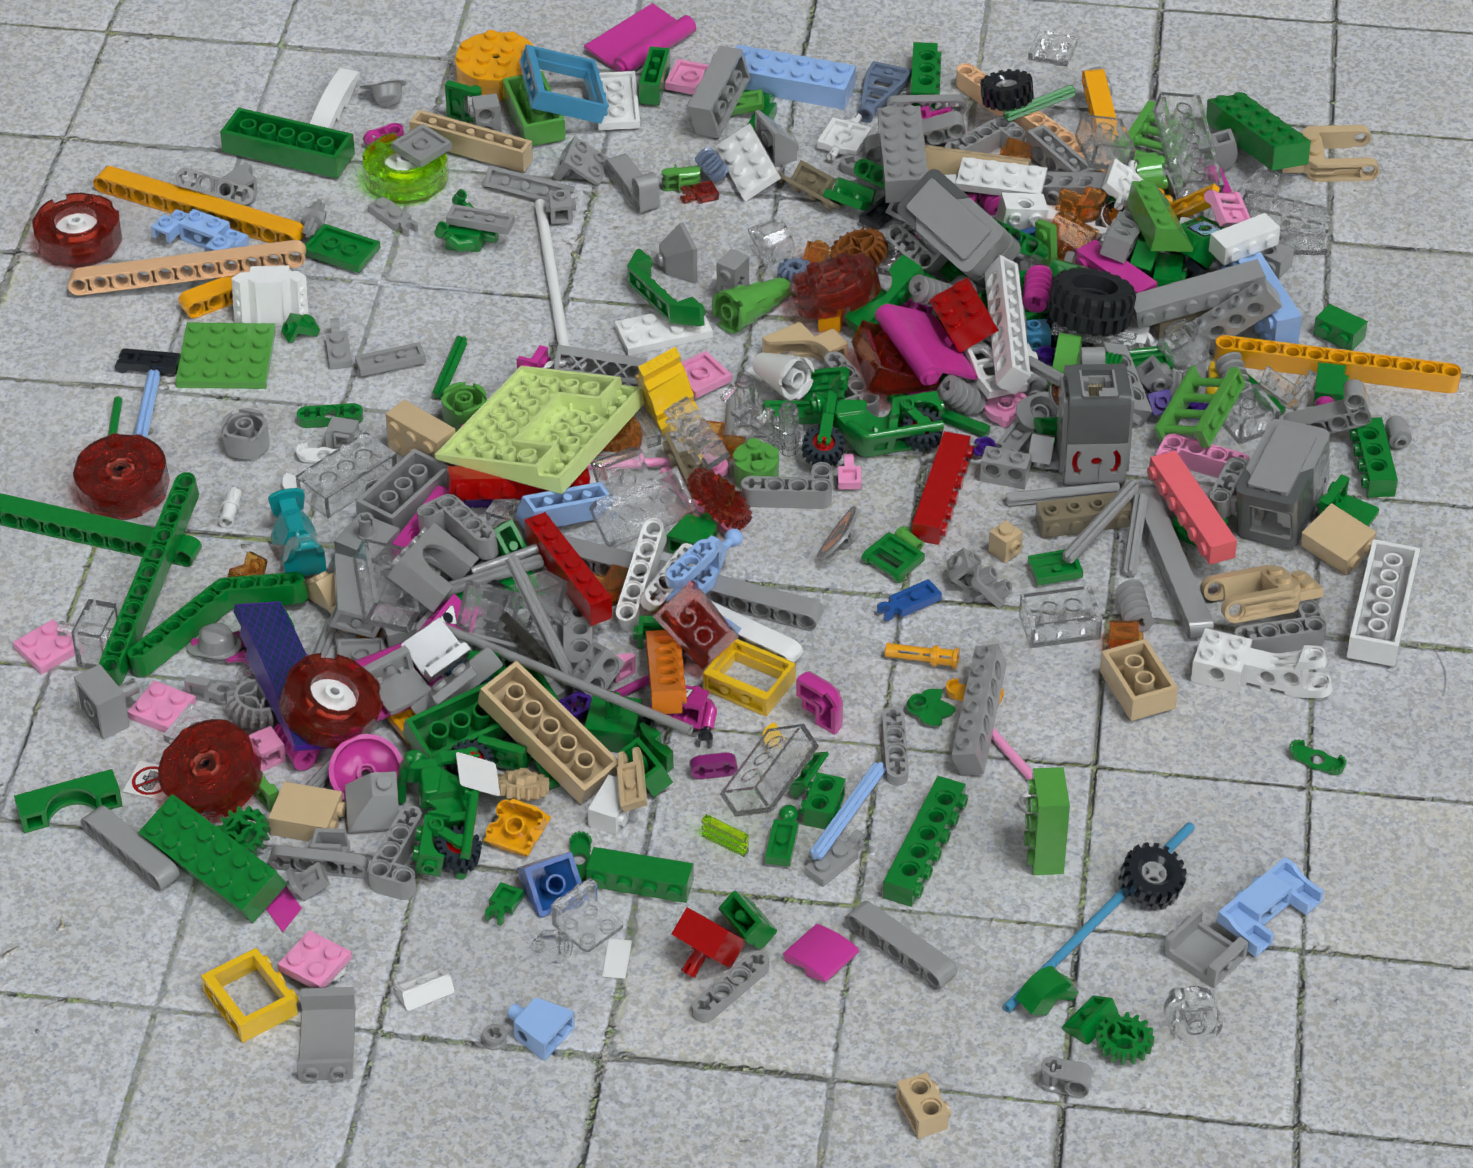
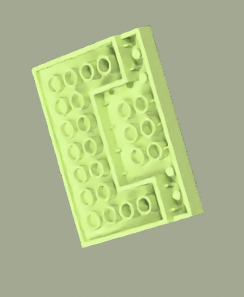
[435,366,645,494]

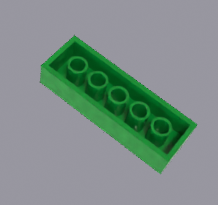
[1205,92,1311,171]
[220,107,355,179]
[403,666,559,759]
[138,794,287,923]

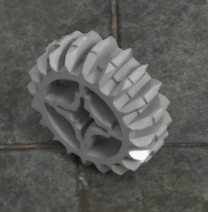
[225,677,279,732]

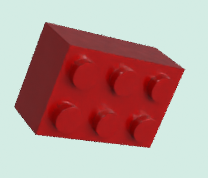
[929,277,999,353]

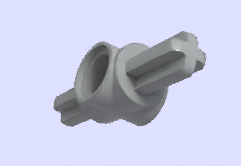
[301,199,327,238]

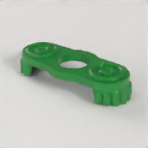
[1289,739,1347,775]
[569,831,592,882]

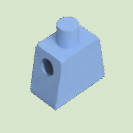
[507,998,575,1061]

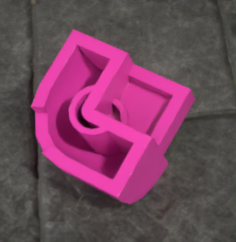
[796,671,843,735]

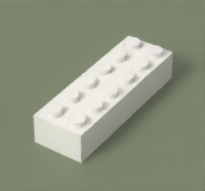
[1347,539,1420,667]

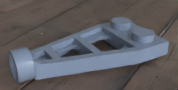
[857,61,912,122]

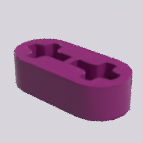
[689,752,738,779]

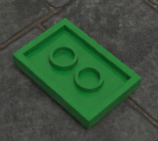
[305,224,381,273]

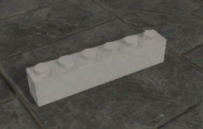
[1133,259,1266,329]

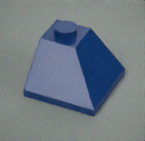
[517,851,587,917]

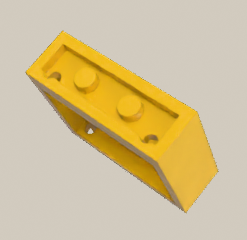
[703,637,796,717]
[201,948,299,1043]

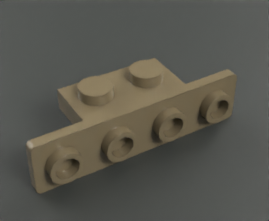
[778,160,842,211]
[662,431,712,499]

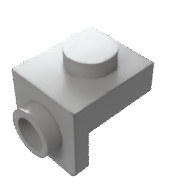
[286,861,330,901]

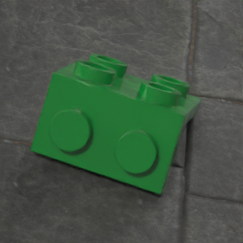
[1317,474,1379,527]

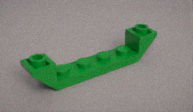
[627,249,706,326]

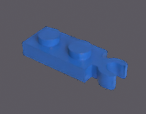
[877,579,942,621]

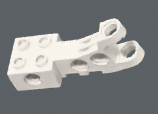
[995,192,1107,243]
[1191,628,1333,698]

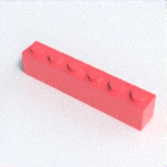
[1147,450,1237,565]

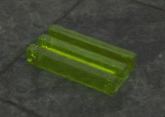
[701,814,749,857]

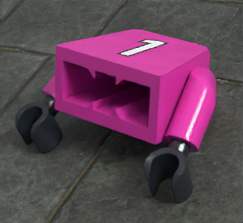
[640,685,717,749]

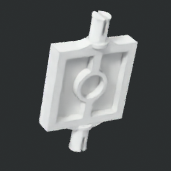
[817,113,872,161]
[1102,158,1143,210]

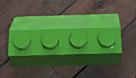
[1127,180,1193,252]

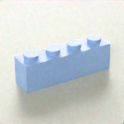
[515,482,612,530]

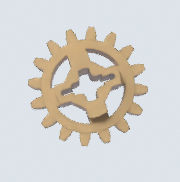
[498,768,549,802]

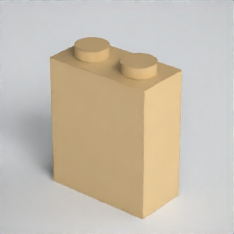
[1301,503,1377,575]
[268,781,346,842]

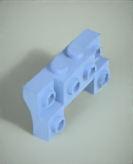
[151,209,249,251]
[1217,857,1324,957]

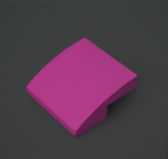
[783,923,859,982]

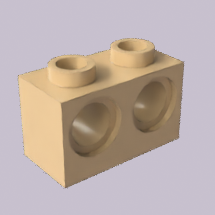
[896,1072,951,1139]

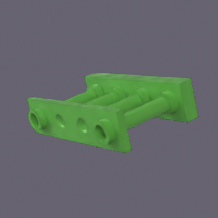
[1117,100,1197,165]
[1154,365,1246,448]

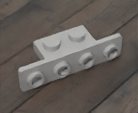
[411,646,503,714]

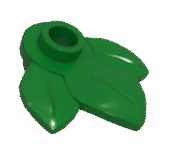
[906,689,956,726]

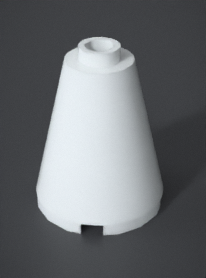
[753,352,814,401]

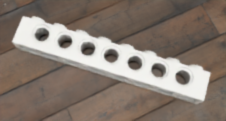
[985,255,1031,394]

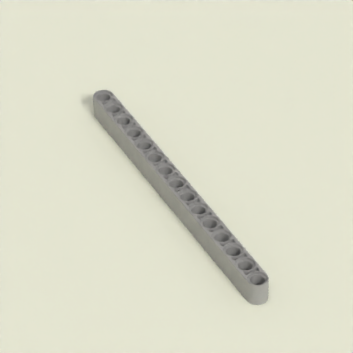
[491,519,824,631]

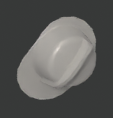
[360,79,406,107]
[1016,391,1058,430]
[187,623,241,660]

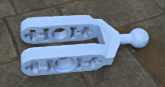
[666,528,743,616]

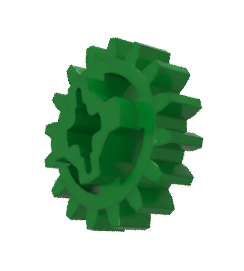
[216,806,271,856]
[1096,1012,1155,1065]

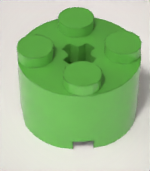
[1128,152,1168,190]
[441,382,487,432]
[733,438,779,489]

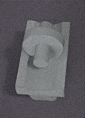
[970,564,1012,608]

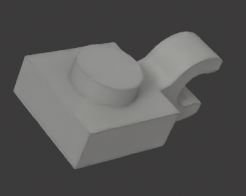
[184,674,230,703]

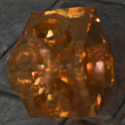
[999,137,1033,159]

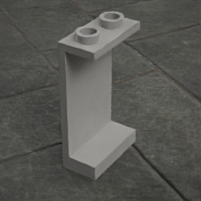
[326,553,383,638]
[297,987,356,1081]

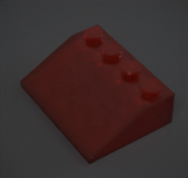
[852,320,939,395]

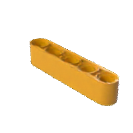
[1082,69,1122,153]
[178,276,234,319]

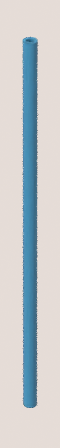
[1003,822,1195,1013]

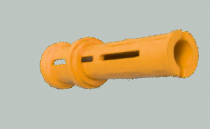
[885,642,960,670]

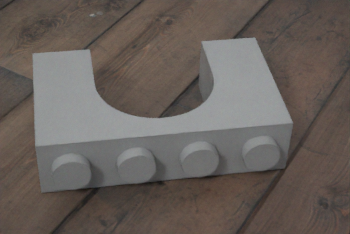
[387,523,479,612]

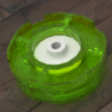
[362,132,449,204]

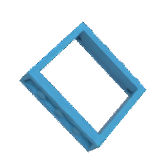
[519,44,609,124]

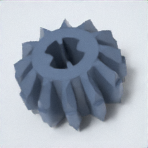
[695,146,729,183]
[777,256,814,291]

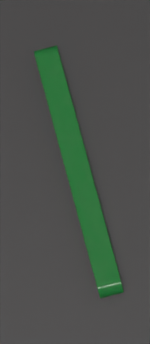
[854,158,1049,261]
[98,472,200,686]
[0,493,202,567]

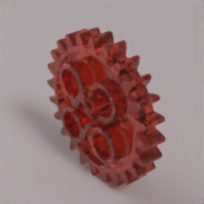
[687,467,753,530]

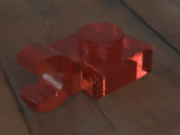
[680,181,719,204]

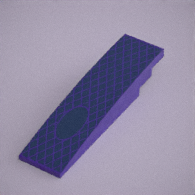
[233,601,341,751]

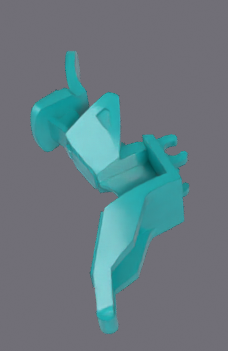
[268,488,326,576]

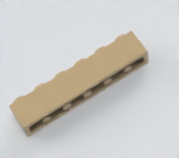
[409,110,533,173]
[925,145,1031,180]

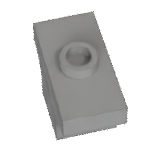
[221,162,258,202]

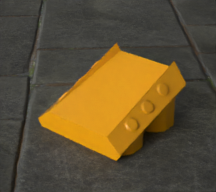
[482,798,551,856]

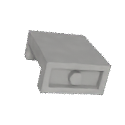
[1164,910,1248,988]

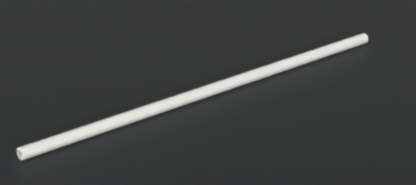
[535,199,574,370]

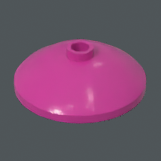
[329,734,402,802]

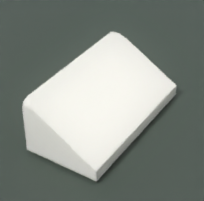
[394,968,454,1011]

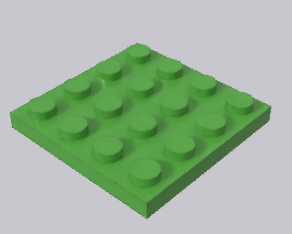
[176,322,276,389]

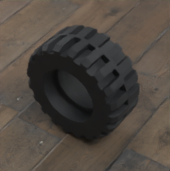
[1047,268,1136,337]

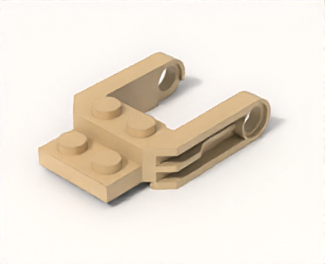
[1282,125,1380,182]
[1200,565,1324,623]

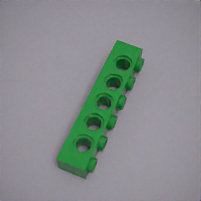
[883,775,968,907]

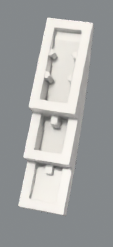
[310,68,360,129]

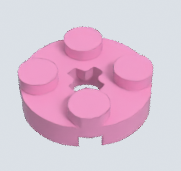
[983,392,1027,428]

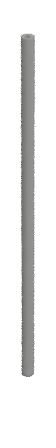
[446,624,693,735]

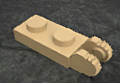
[617,747,648,812]

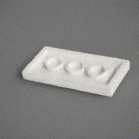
[598,71,640,130]
[715,123,781,201]
[956,157,1047,196]
[615,312,713,356]

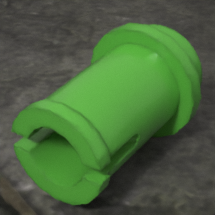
[894,526,924,551]

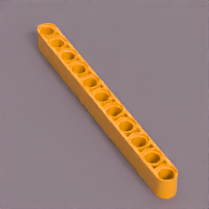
[93,166,306,243]
[1214,335,1462,393]

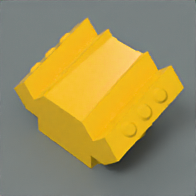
[635,346,699,436]

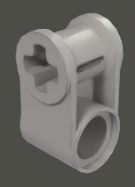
[1039,1056,1093,1098]

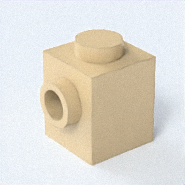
[988,520,1023,563]

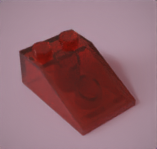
[653,579,738,670]

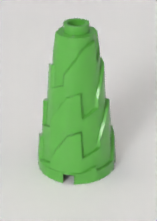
[712,277,793,334]

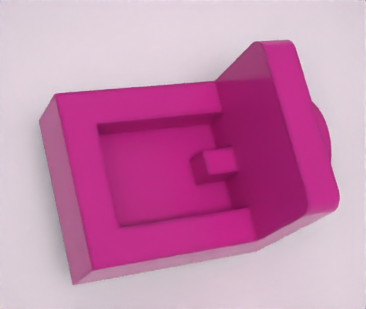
[517,345,551,369]

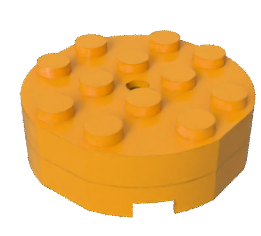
[455,30,534,101]

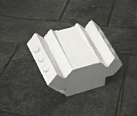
[231,265,309,326]

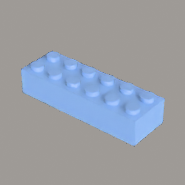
[736,45,856,110]
[1219,252,1302,344]

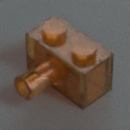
[1052,212,1100,260]

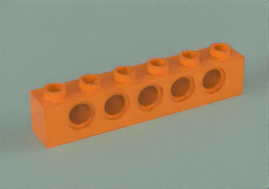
[646,630,687,714]

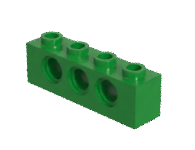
[911,42,942,108]
[1349,417,1398,498]

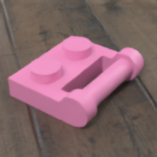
[1204,190,1250,227]

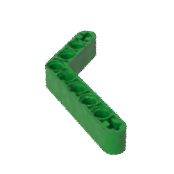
[127,572,309,677]

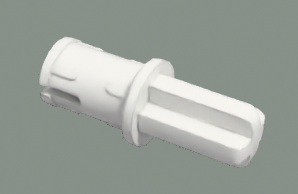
[219,487,242,528]

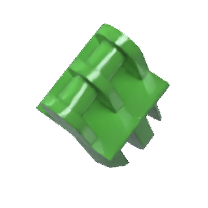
[661,164,701,194]

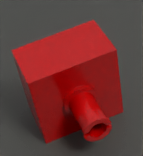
[671,907,746,978]

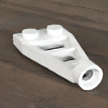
[964,341,1028,399]

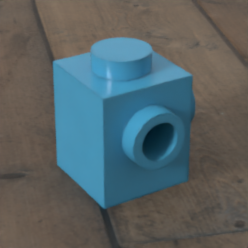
[1026,319,1051,352]

